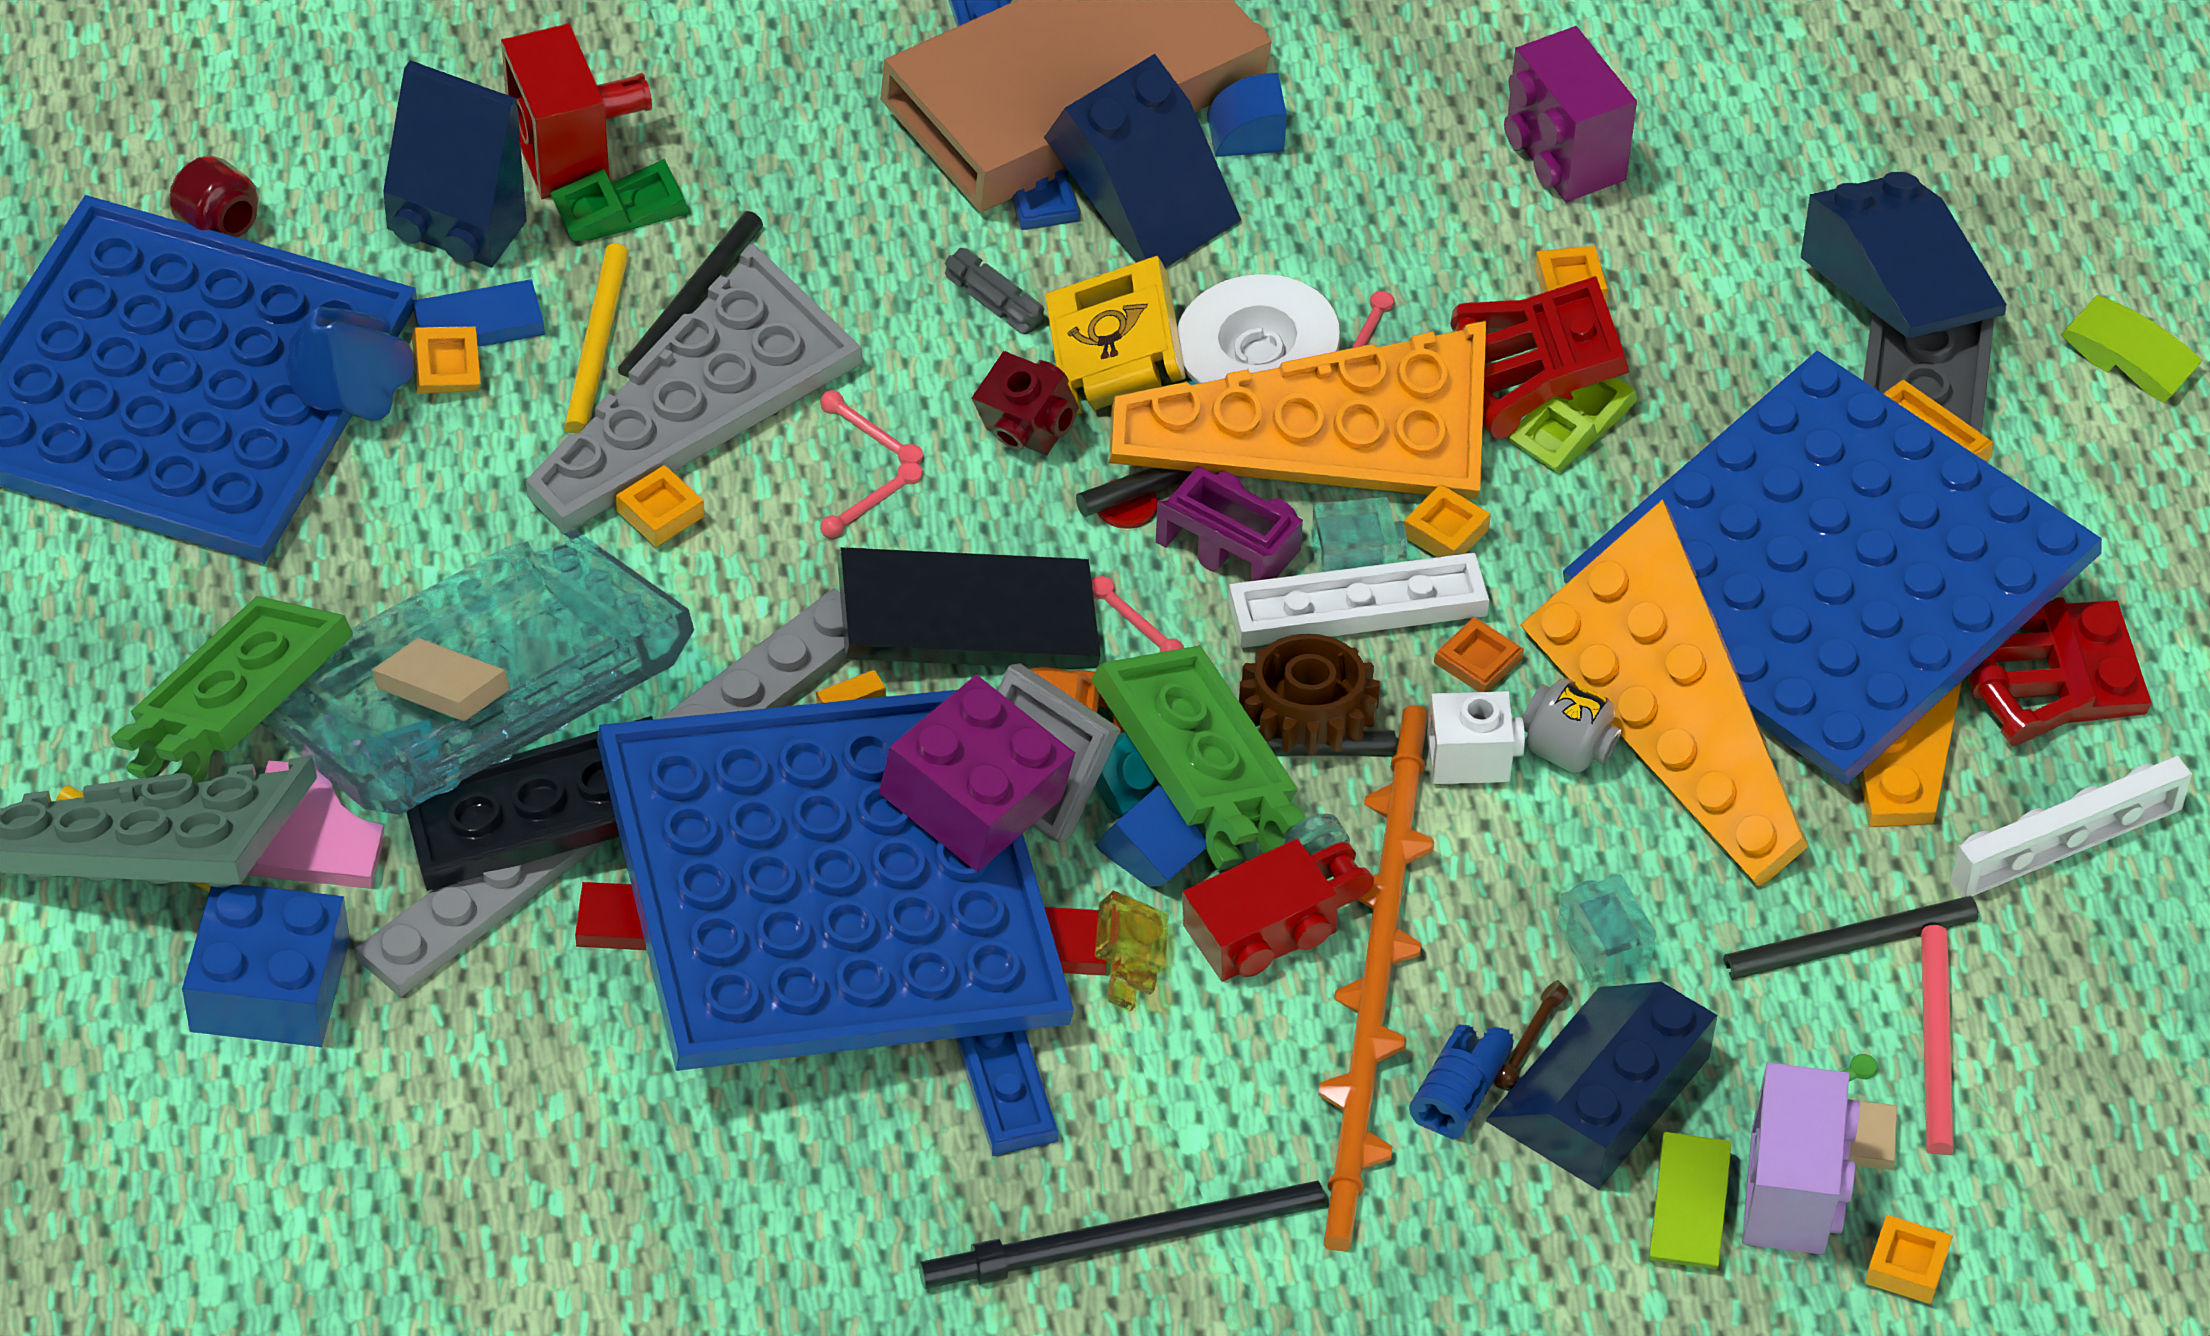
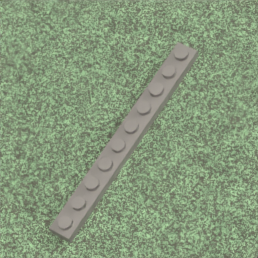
[355,588,846,998]

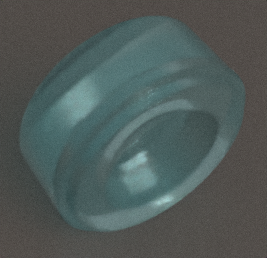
[1282,814,1350,855]

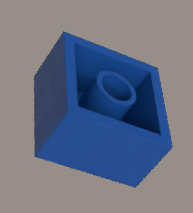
[182,884,350,1047]

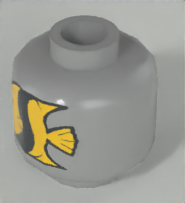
[1522,678,1621,774]

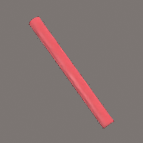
[1921,925,1954,1155]

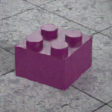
[1504,26,1637,203]
[879,674,1075,873]

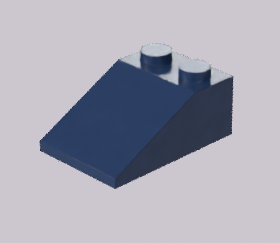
[1044,54,1241,268]
[383,60,527,268]
[1800,172,2007,339]

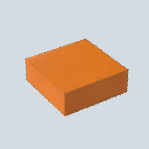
[1434,617,1524,692]

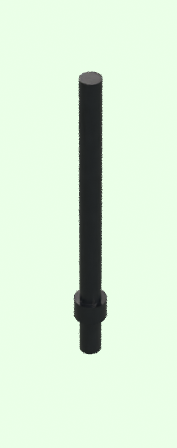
[919,1180,1325,1289]

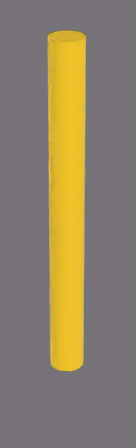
[564,243,629,433]

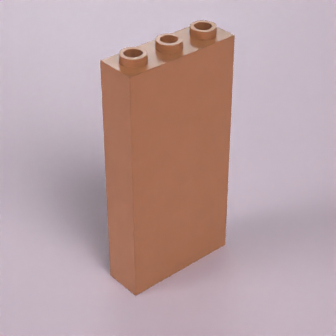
[880,0,1272,213]

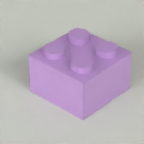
[1742,1062,1860,1255]

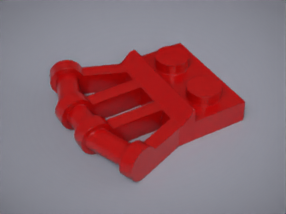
[1450,276,1630,439]
[1969,597,2152,746]

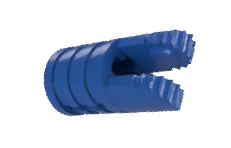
[1409,1024,1514,1140]

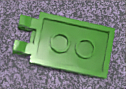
[111,596,354,783]
[1091,645,1309,870]

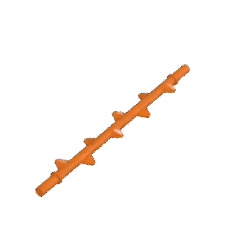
[1318,705,1435,1252]

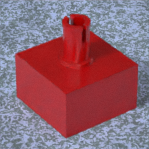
[501,23,652,199]

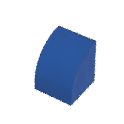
[1207,73,1287,157]
[1094,785,1207,886]

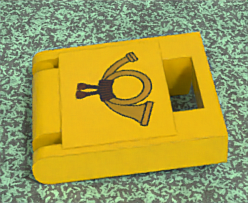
[1045,255,1186,415]

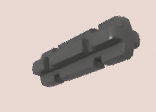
[945,248,1044,334]

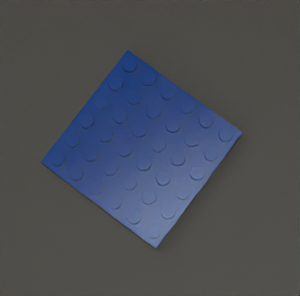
[0,195,417,564]
[1563,350,2102,786]
[597,690,1074,1071]

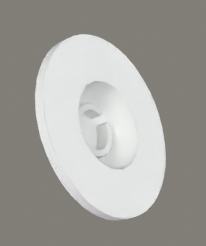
[1177,274,1340,384]

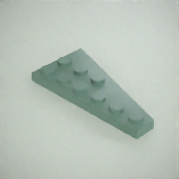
[0,756,317,887]

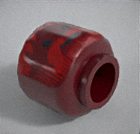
[169,155,259,237]

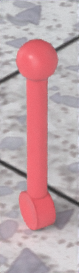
[1352,291,1394,348]
[820,390,923,464]
[820,462,922,538]
[1091,576,1184,652]

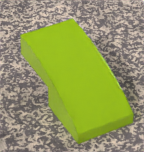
[2060,295,2203,403]
[1508,377,1638,474]
[1648,1132,1732,1270]

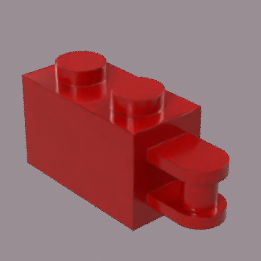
[1182,838,1374,982]

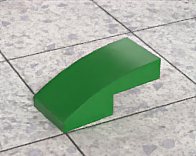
[550,159,690,241]

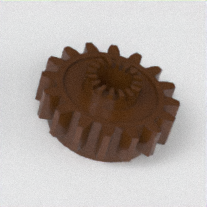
[1239,634,1380,755]

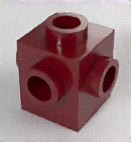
[971,351,1079,456]

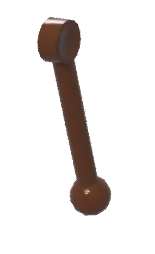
[1493,980,1569,1090]

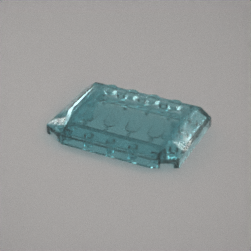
[260,529,694,815]

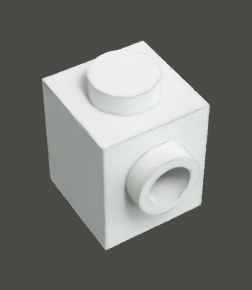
[1427,691,1525,784]

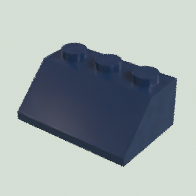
[1486,981,1718,1191]

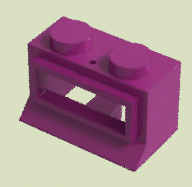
[1155,466,1303,581]

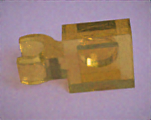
[1095,890,1169,1011]

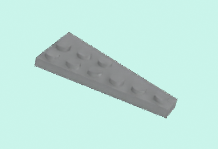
[526,242,862,534]

